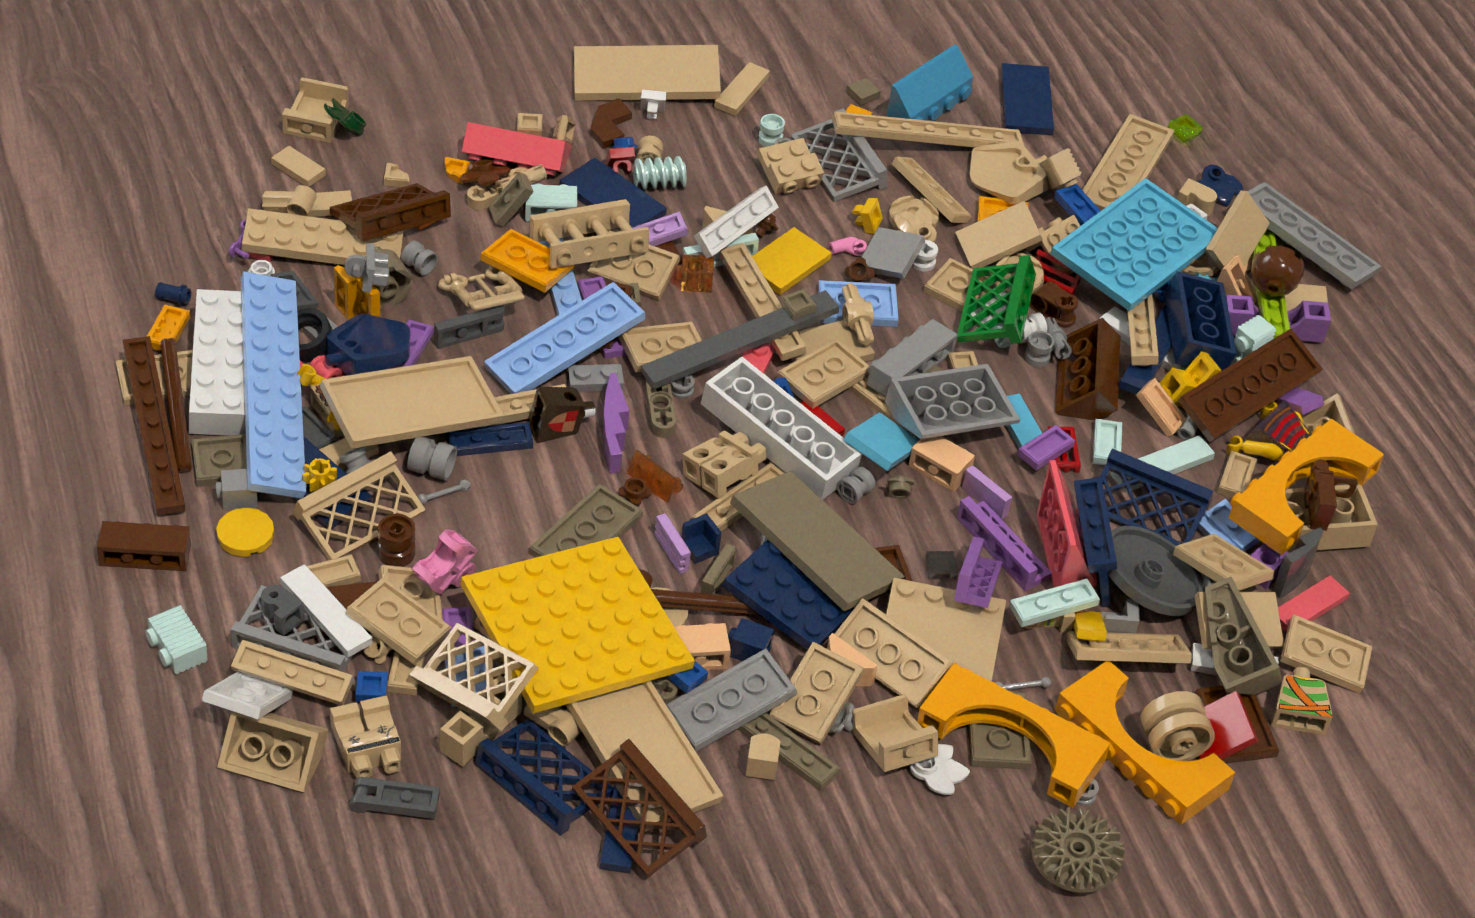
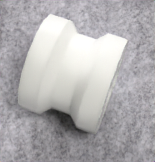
[912,240,938,272]

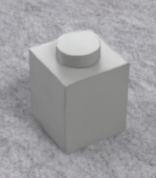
[216,469,258,510]

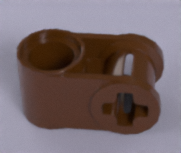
[1030,281,1078,328]

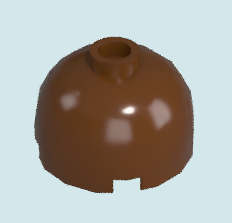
[1251,246,1304,297]

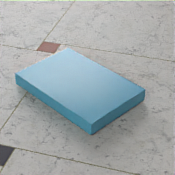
[843,412,919,471]

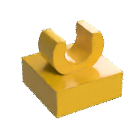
[852,198,883,234]

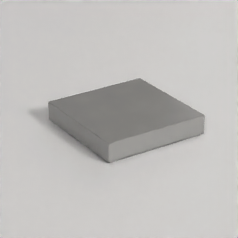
[862,227,926,279]

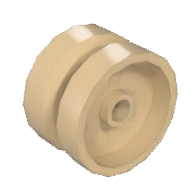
[1140,691,1215,761]

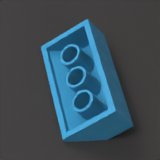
[887,44,973,121]

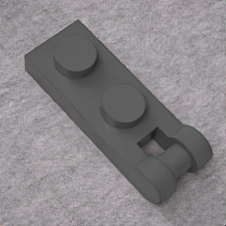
[434,305,505,349]
[349,777,440,819]

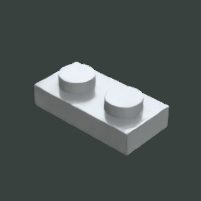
[568,364,624,392]

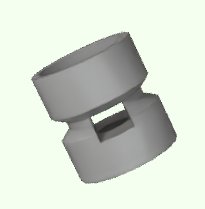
[407,437,457,481]

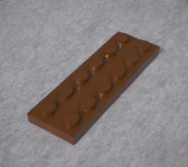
[1178,328,1323,442]

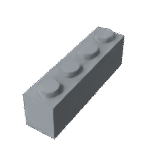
[867,319,958,397]

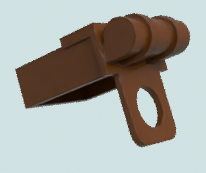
[1304,459,1358,531]

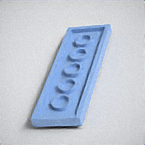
[484,282,646,394]

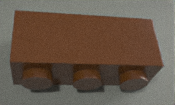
[97,521,191,571]

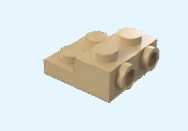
[757,138,824,194]

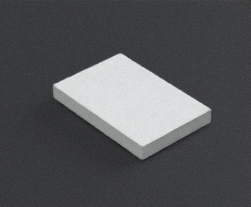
[202,672,293,719]

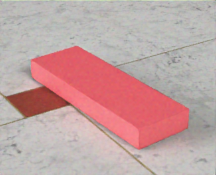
[1278,575,1350,633]

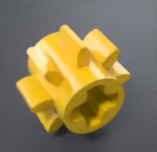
[302,458,337,492]

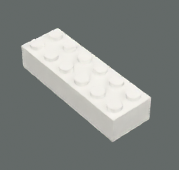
[189,289,246,435]
[701,357,862,500]

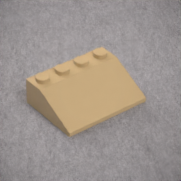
[886,578,1006,681]

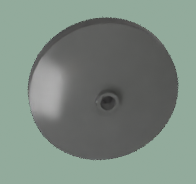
[1108,526,1204,616]

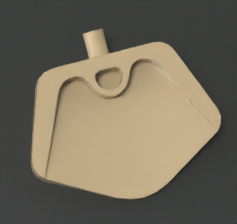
[970,142,1049,204]

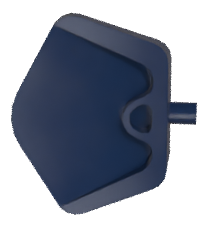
[325,314,411,375]

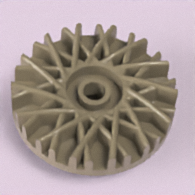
[1031,807,1125,893]

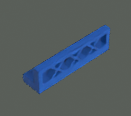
[1054,184,1101,226]

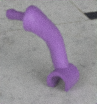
[228,219,249,259]

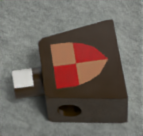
[528,387,595,443]

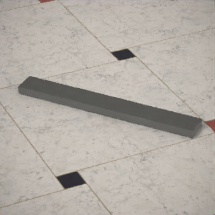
[641,290,839,389]

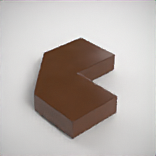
[590,99,632,149]

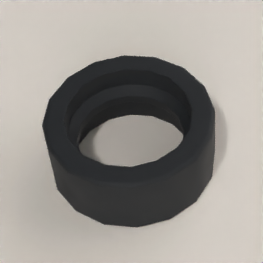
[297,308,333,361]

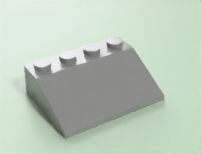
[885,364,1020,439]

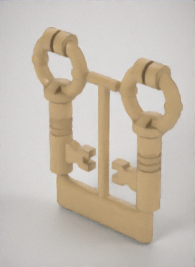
[438,265,525,311]

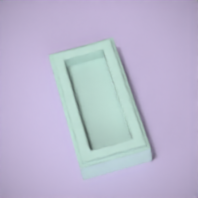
[1092,419,1122,465]

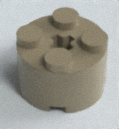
[365,247,413,310]

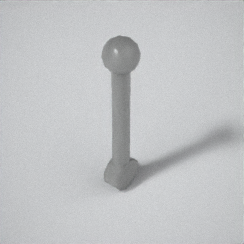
[417,480,470,505]
[995,677,1051,690]

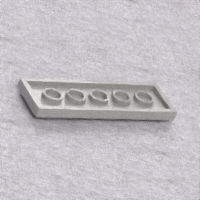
[1248,182,1381,289]

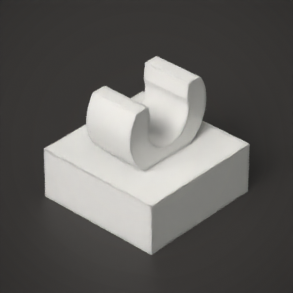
[640,89,666,120]

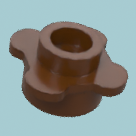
[844,257,875,283]
[618,477,652,505]

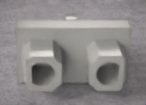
[345,243,389,292]

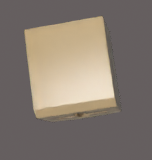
[746,734,781,780]

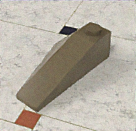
[1205,577,1282,695]

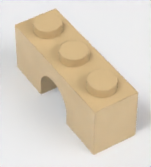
[440,675,522,767]

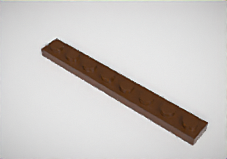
[123,336,185,516]

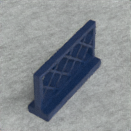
[1100,448,1213,546]
[1074,477,1117,607]
[475,719,614,836]

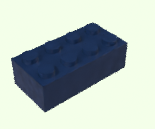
[1164,271,1237,371]

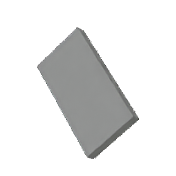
[666,649,797,752]

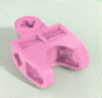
[412,529,479,595]

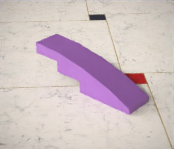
[602,373,629,474]

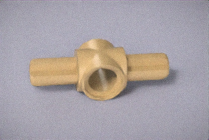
[842,283,874,346]

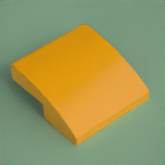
[334,265,380,321]

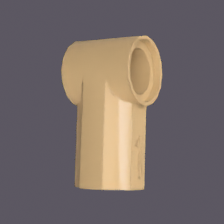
[262,185,317,216]
[524,704,582,747]

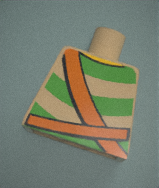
[1271,667,1332,735]

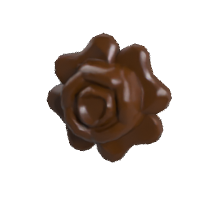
[754,214,779,237]

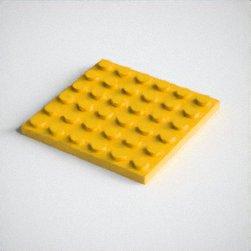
[460,537,695,714]

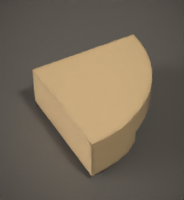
[384,163,409,187]

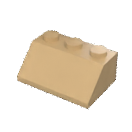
[217,711,329,792]

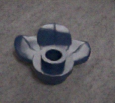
[1198,165,1244,207]

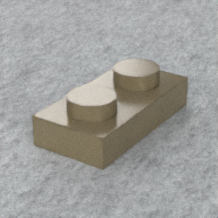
[489,172,534,227]

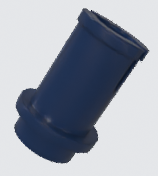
[155,282,192,306]

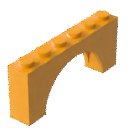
[1228,419,1384,555]
[1055,661,1235,825]
[917,663,1110,808]

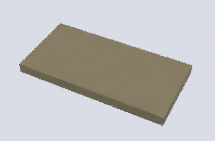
[730,471,905,611]

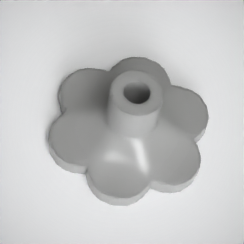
[829,702,854,733]

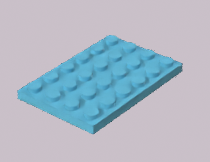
[1050,178,1218,311]

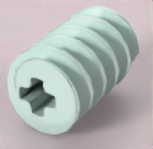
[633,156,687,190]

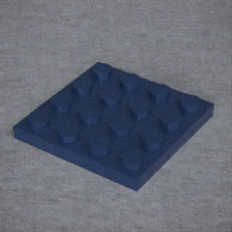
[722,539,856,650]

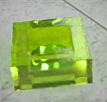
[1168,113,1203,142]

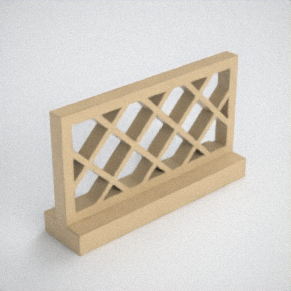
[292,452,426,560]
[410,623,539,732]

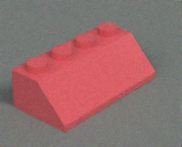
[462,122,572,176]

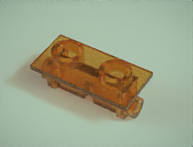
[627,450,683,502]

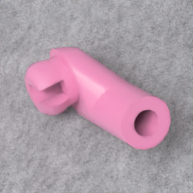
[828,237,867,256]

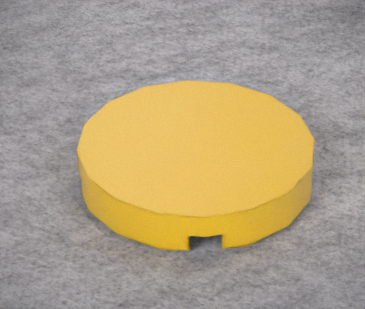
[216,507,274,557]

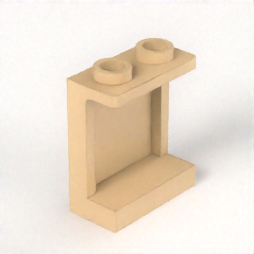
[282,77,349,143]
[852,694,938,772]

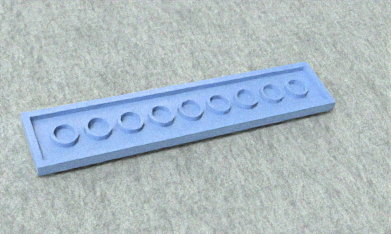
[241,271,306,498]

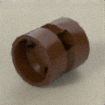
[378,514,415,567]

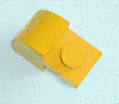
[1159,351,1222,407]

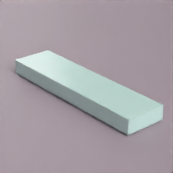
[1111,435,1215,493]

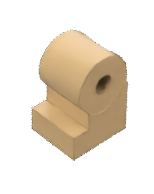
[1177,178,1217,216]

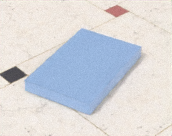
[818,280,898,327]

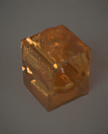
[676,254,714,293]

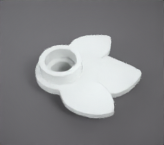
[910,744,970,795]

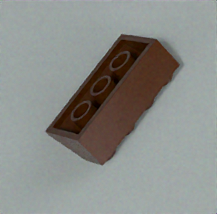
[1055,318,1121,420]

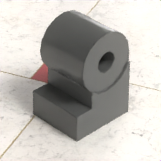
[261,585,305,636]

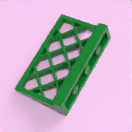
[957,255,1036,344]

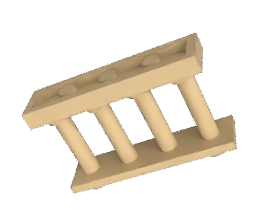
[529,199,649,269]

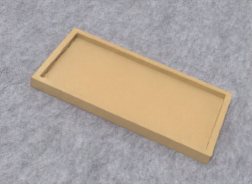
[574,45,721,101]
[320,356,504,449]
[566,681,724,832]

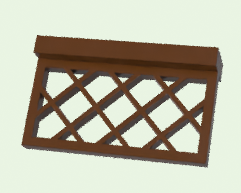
[330,183,451,241]
[572,739,707,878]

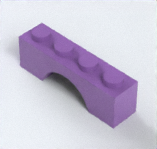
[1226,295,1331,342]

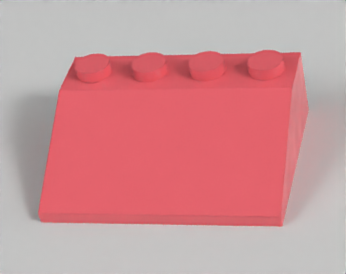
[1036,460,1097,588]

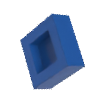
[666,661,708,694]
[355,671,388,702]

